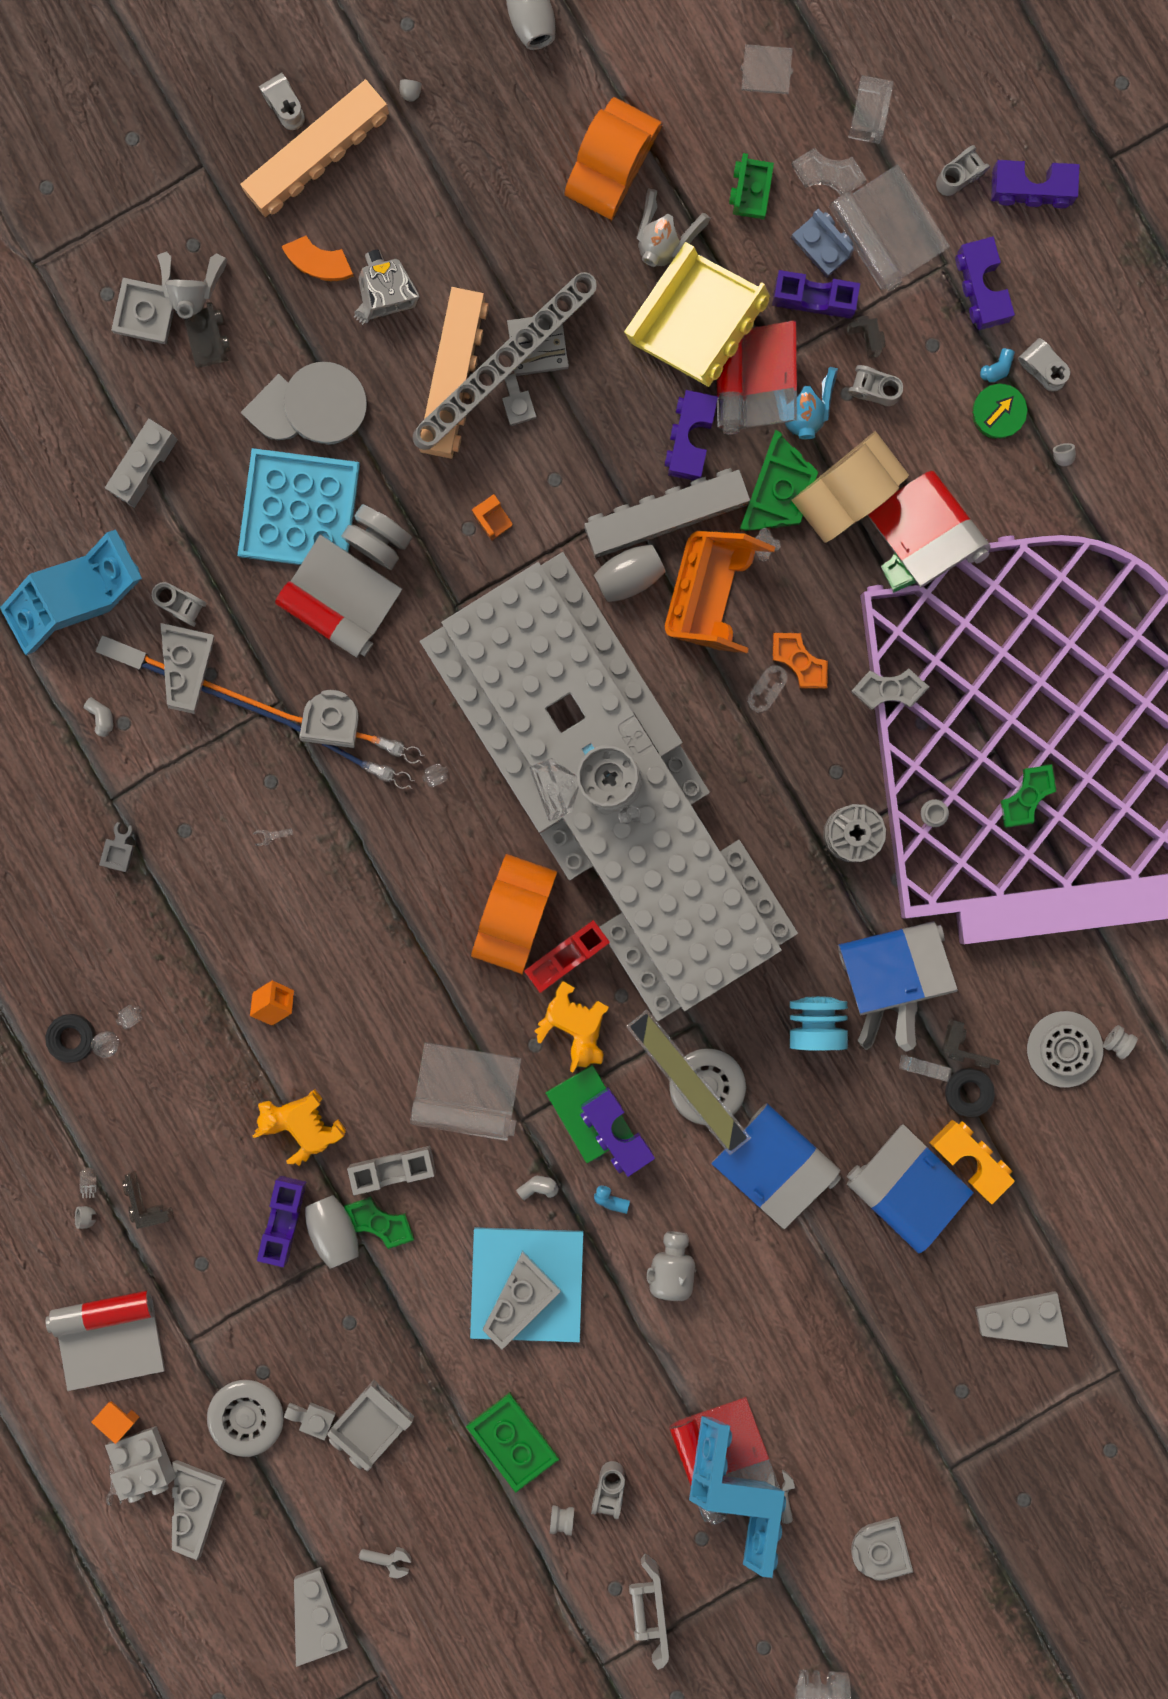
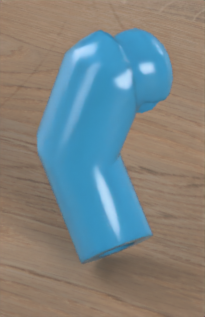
[980,348,1015,382]
[594,1186,630,1214]

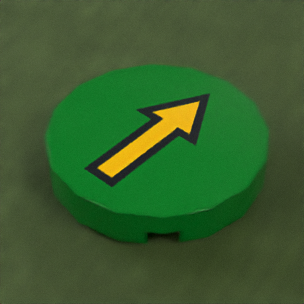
[972,383,1028,439]

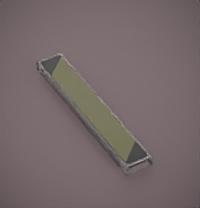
[626,1009,751,1155]

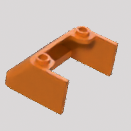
[665,531,775,653]

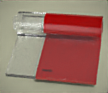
[717,321,797,434]
[669,1397,780,1525]

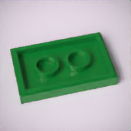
[545,1064,634,1163]
[466,1392,559,1493]

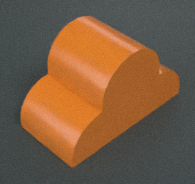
[564,97,663,220]
[471,854,558,974]

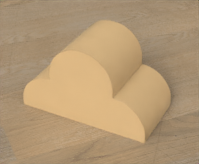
[792,431,909,543]

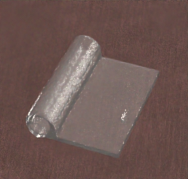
[829,164,950,291]
[410,1042,522,1141]

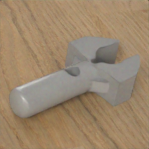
[766,1470,795,1524]
[359,1547,412,1579]

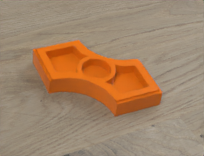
[772,633,828,689]

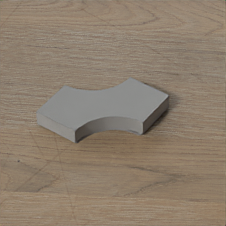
[851,669,929,710]

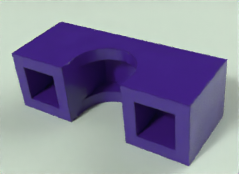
[991,160,1080,208]
[955,236,1015,331]
[772,270,860,319]
[664,390,718,481]
[580,1087,655,1177]
[257,1176,307,1267]

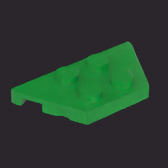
[740,430,818,531]

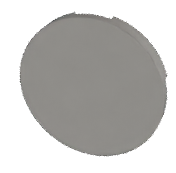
[284,362,366,445]

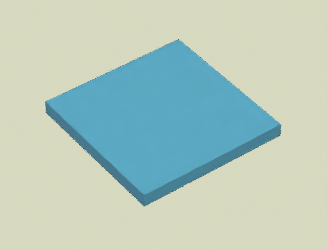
[237,448,360,565]
[470,1227,583,1342]

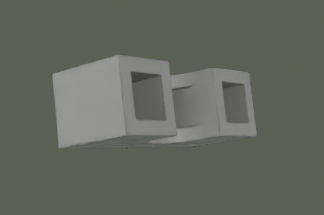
[105,418,178,508]
[347,1146,436,1195]

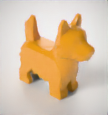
[534,981,609,1073]
[252,1089,346,1166]

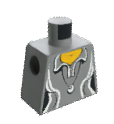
[359,249,419,320]

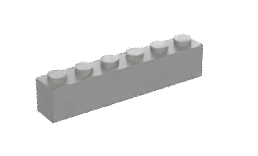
[584,468,750,558]

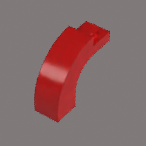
[524,920,610,993]

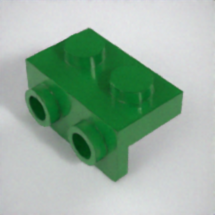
[729,153,774,220]

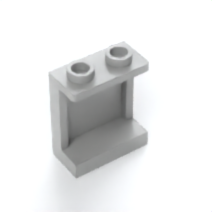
[327,1380,414,1471]

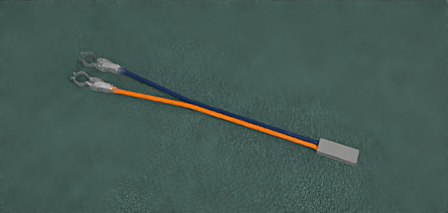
[96,636,425,789]

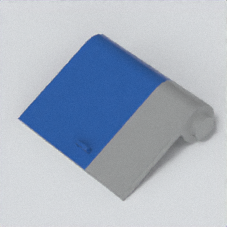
[838,921,958,1016]
[711,1103,841,1229]
[847,1124,974,1253]

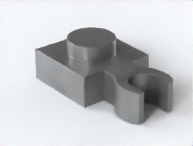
[99,822,135,872]

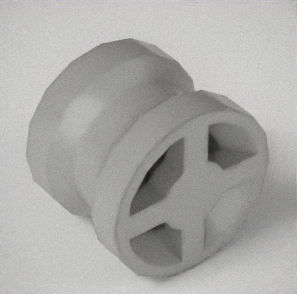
[1103,1025,1138,1060]
[550,1505,574,1536]

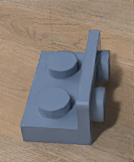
[791,209,854,278]

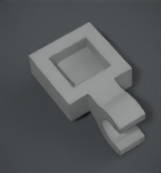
[502,373,536,426]
[284,1402,336,1440]

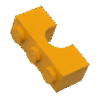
[929,1120,1015,1204]

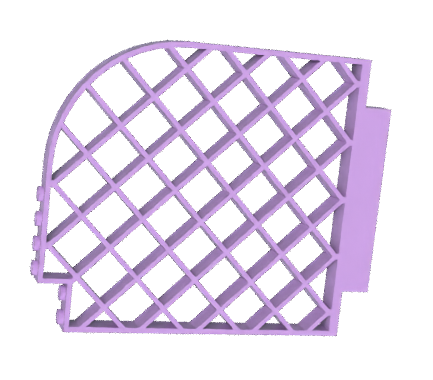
[860,535,1168,944]

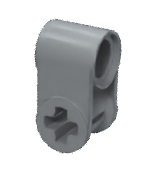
[258,72,305,130]
[936,145,990,196]
[1018,338,1070,391]
[848,365,903,406]
[152,582,207,627]
[591,1461,625,1519]

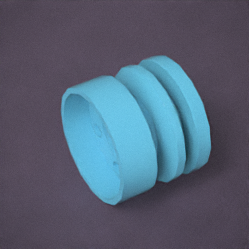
[790,997,848,1050]

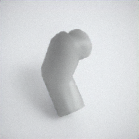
[83,697,114,737]
[516,1175,559,1201]

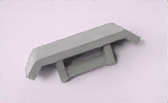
[629,1554,669,1670]

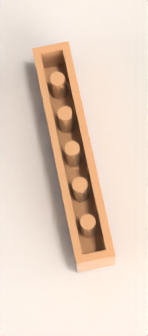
[240,79,389,217]
[419,287,489,459]

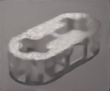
[747,666,787,713]
[899,1055,952,1082]

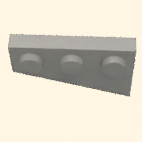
[160,623,215,714]
[483,1251,561,1350]
[975,1291,1068,1347]
[172,1460,226,1560]
[294,1567,349,1667]

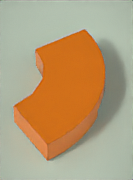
[282,236,354,281]

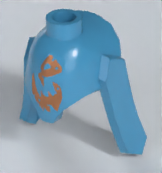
[774,367,838,439]

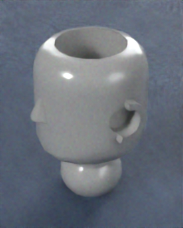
[647,1231,696,1301]

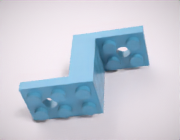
[0,530,142,655]
[689,1416,786,1578]

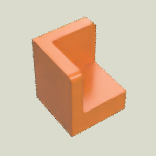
[472,494,513,541]
[250,980,294,1025]
[91,1401,139,1444]

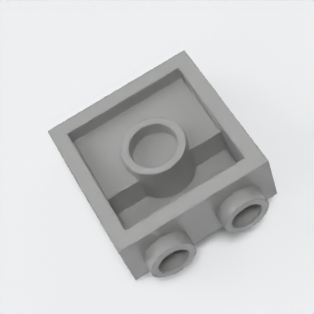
[105,1426,176,1503]

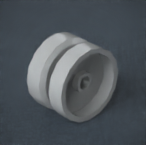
[341,504,412,570]

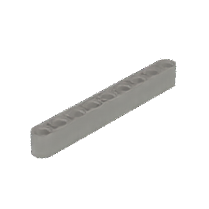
[413,272,597,450]

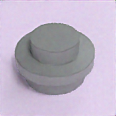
[921,800,949,827]

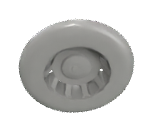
[1027,1011,1103,1087]
[669,1049,746,1125]
[207,1380,284,1457]

